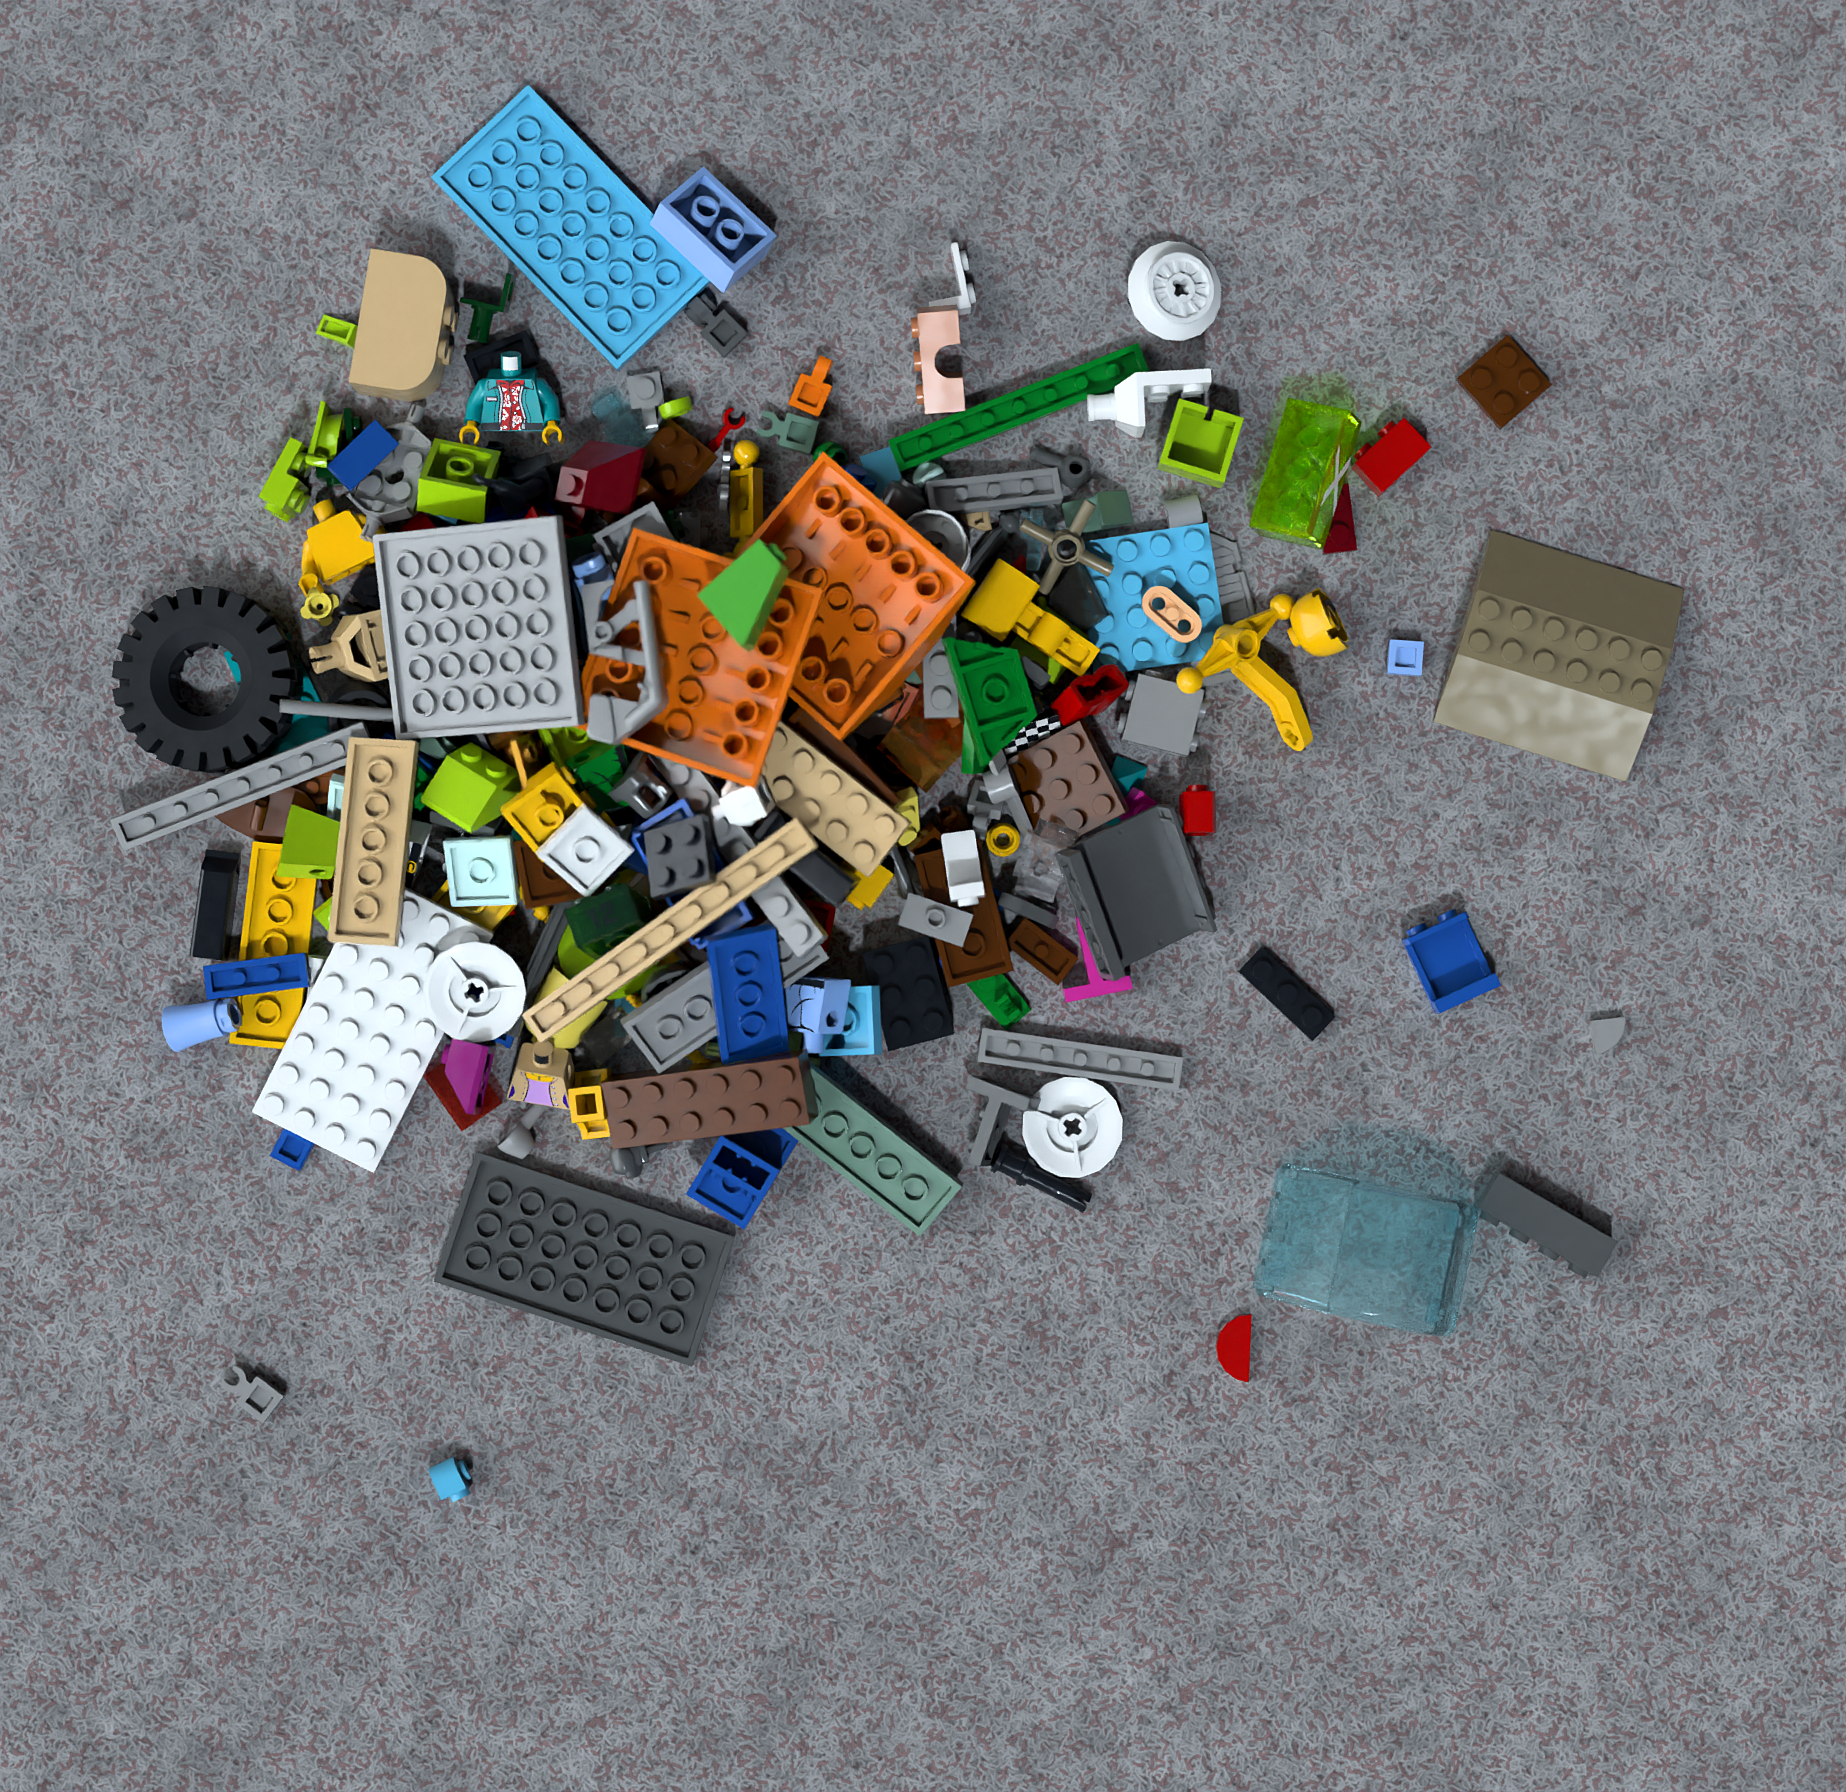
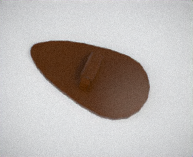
[215,786,319,844]

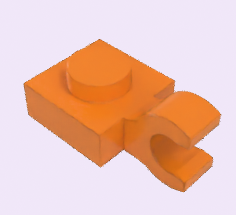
[788,355,833,419]

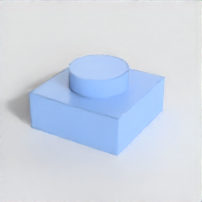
[1386,639,1424,677]

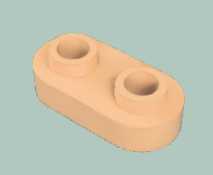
[1142,586,1202,643]

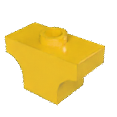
[568,1068,612,1140]

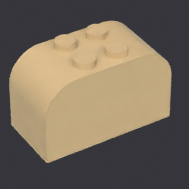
[349,249,459,402]

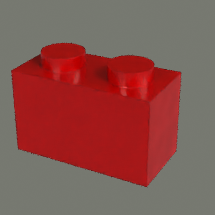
[1351,418,1431,497]

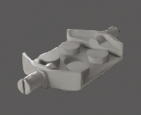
[347,404,432,543]

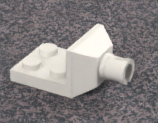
[1087,369,1212,438]

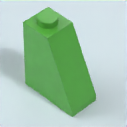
[697,539,790,652]

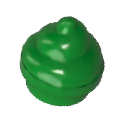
[812,441,847,466]

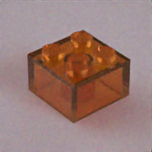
[876,698,964,793]

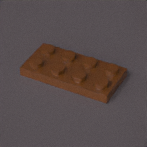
[914,839,1014,988]

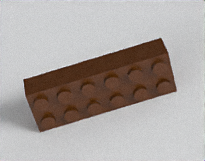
[601,1049,818,1149]

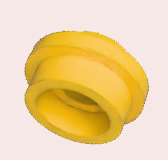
[986,823,1020,857]

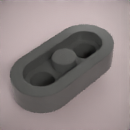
[997,888,1059,930]

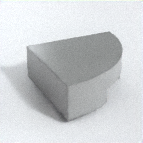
[1590,1017,1626,1054]

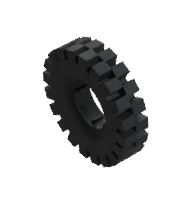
[112,586,303,773]

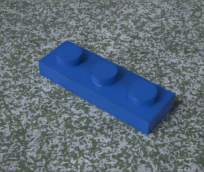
[203,953,311,1000]

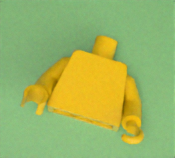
[299,499,387,598]

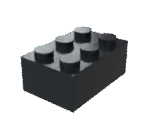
[863,936,954,1052]

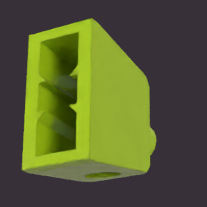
[276,805,340,879]

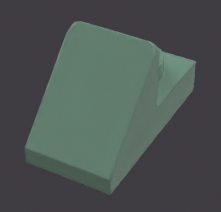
[1061,490,1134,535]

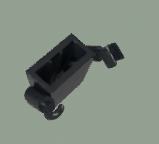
[472,441,570,517]

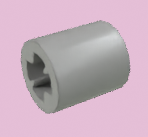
[1163,494,1203,529]

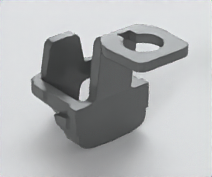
[608,745,674,819]

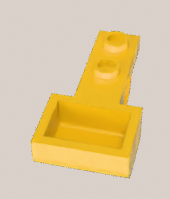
[959,559,1101,677]

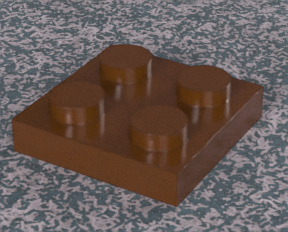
[1456,334,1552,430]

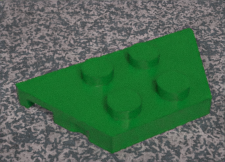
[941,637,1037,766]

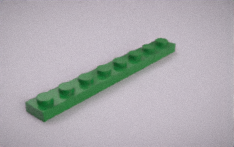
[888,343,1150,473]

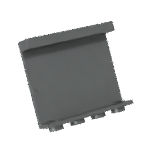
[1054,804,1218,982]

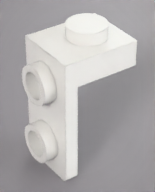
[929,242,976,316]
[941,830,985,907]

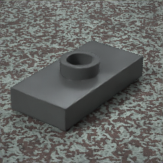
[1021,656,1051,692]

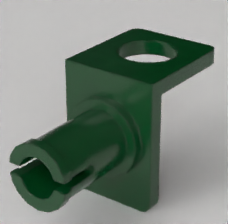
[460,273,516,343]

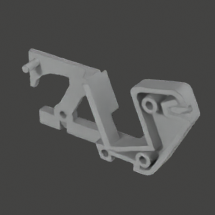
[581,579,669,745]

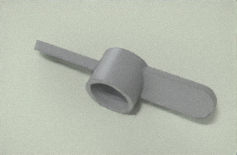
[982,749,1034,839]

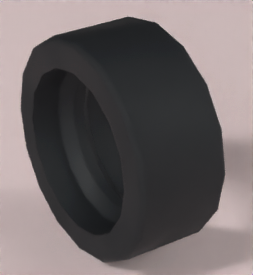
[327,680,392,739]

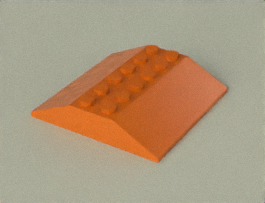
[733,452,976,741]
[573,528,825,789]

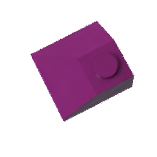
[441,1038,496,1115]

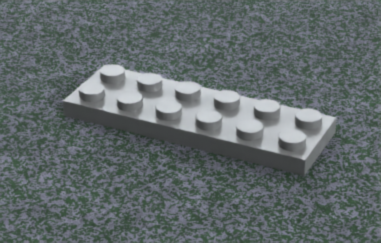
[620,919,829,1074]

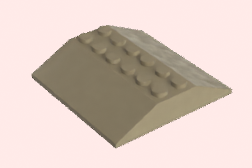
[1432,530,1685,782]

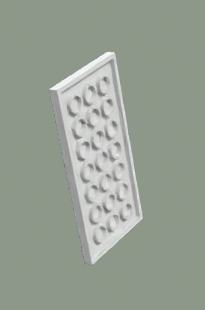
[252,887,495,1173]

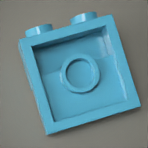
[819,985,882,1057]

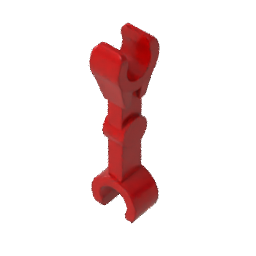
[706,407,745,453]

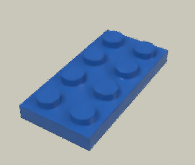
[705,923,790,1065]

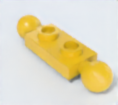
[730,440,763,556]

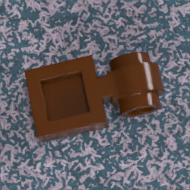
[906,805,970,855]

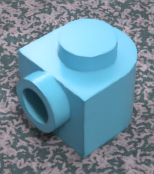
[429,1456,472,1503]

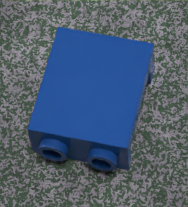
[1401,909,1501,1014]

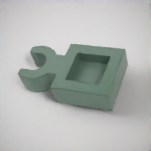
[757,411,820,456]

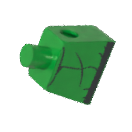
[564,742,629,812]

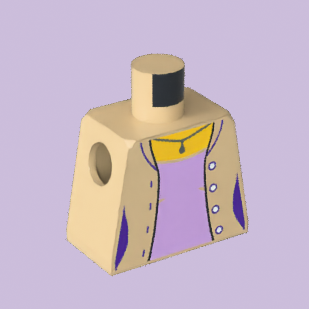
[507,1041,575,1110]

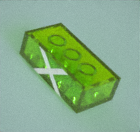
[1249,398,1362,550]

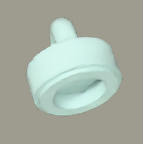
[913,463,946,497]

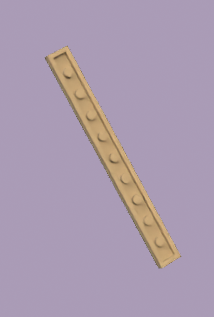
[522,818,819,1043]

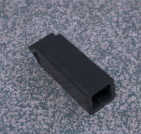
[753,810,862,908]
[189,849,240,961]

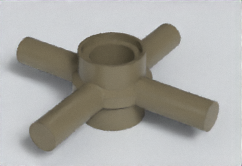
[1018,499,1114,595]

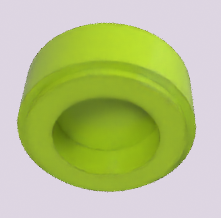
[658,396,694,420]

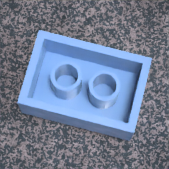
[650,166,777,293]

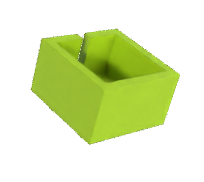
[1157,398,1244,489]

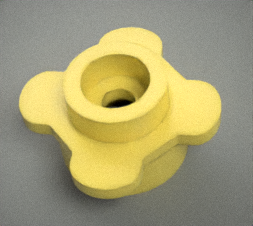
[300,587,340,626]

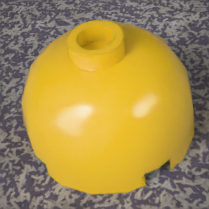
[1287,587,1349,657]

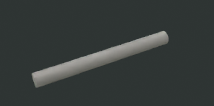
[279,699,394,722]

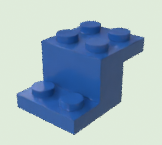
[686,1128,798,1230]

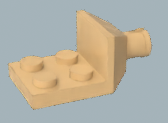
[309,609,389,682]

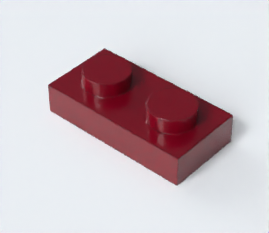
[1314,483,1357,555]

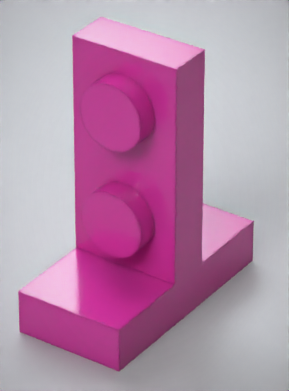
[1062,917,1133,1003]

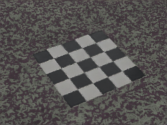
[1004,715,1061,760]

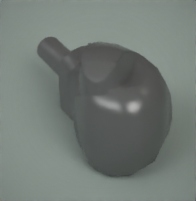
[609,1143,667,1179]

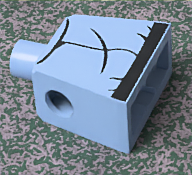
[783,974,851,1053]

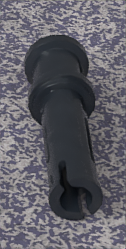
[990,1144,1092,1213]

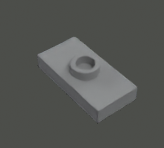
[898,893,974,947]

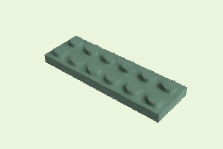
[783,1061,963,1236]

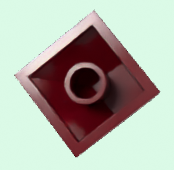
[555,440,646,516]

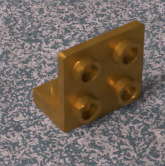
[500,731,551,793]

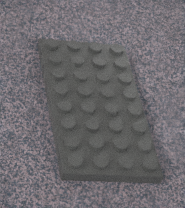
[434,1151,735,1367]

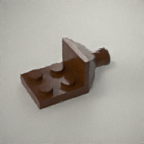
[595,418,718,525]
[513,840,629,910]

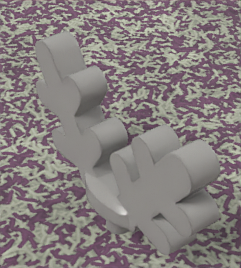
[717,451,731,511]

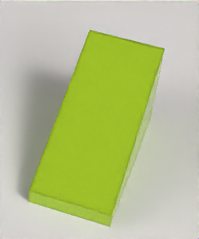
[315,314,358,349]

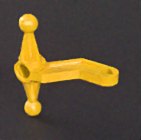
[1176,594,1313,751]

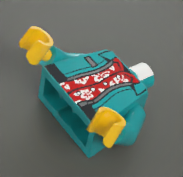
[459,351,565,446]

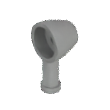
[497,1104,550,1159]

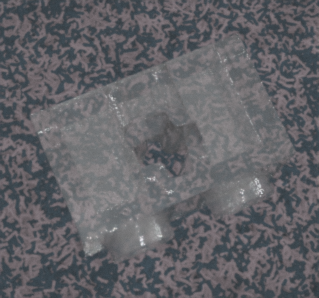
[1012,818,1078,903]

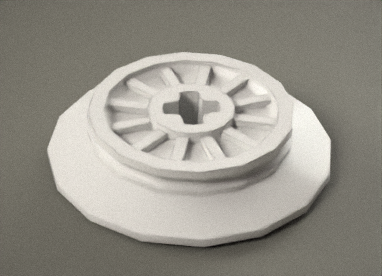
[1128,241,1221,341]
[423,941,526,1043]
[1022,1077,1123,1178]

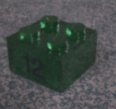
[564,883,655,960]

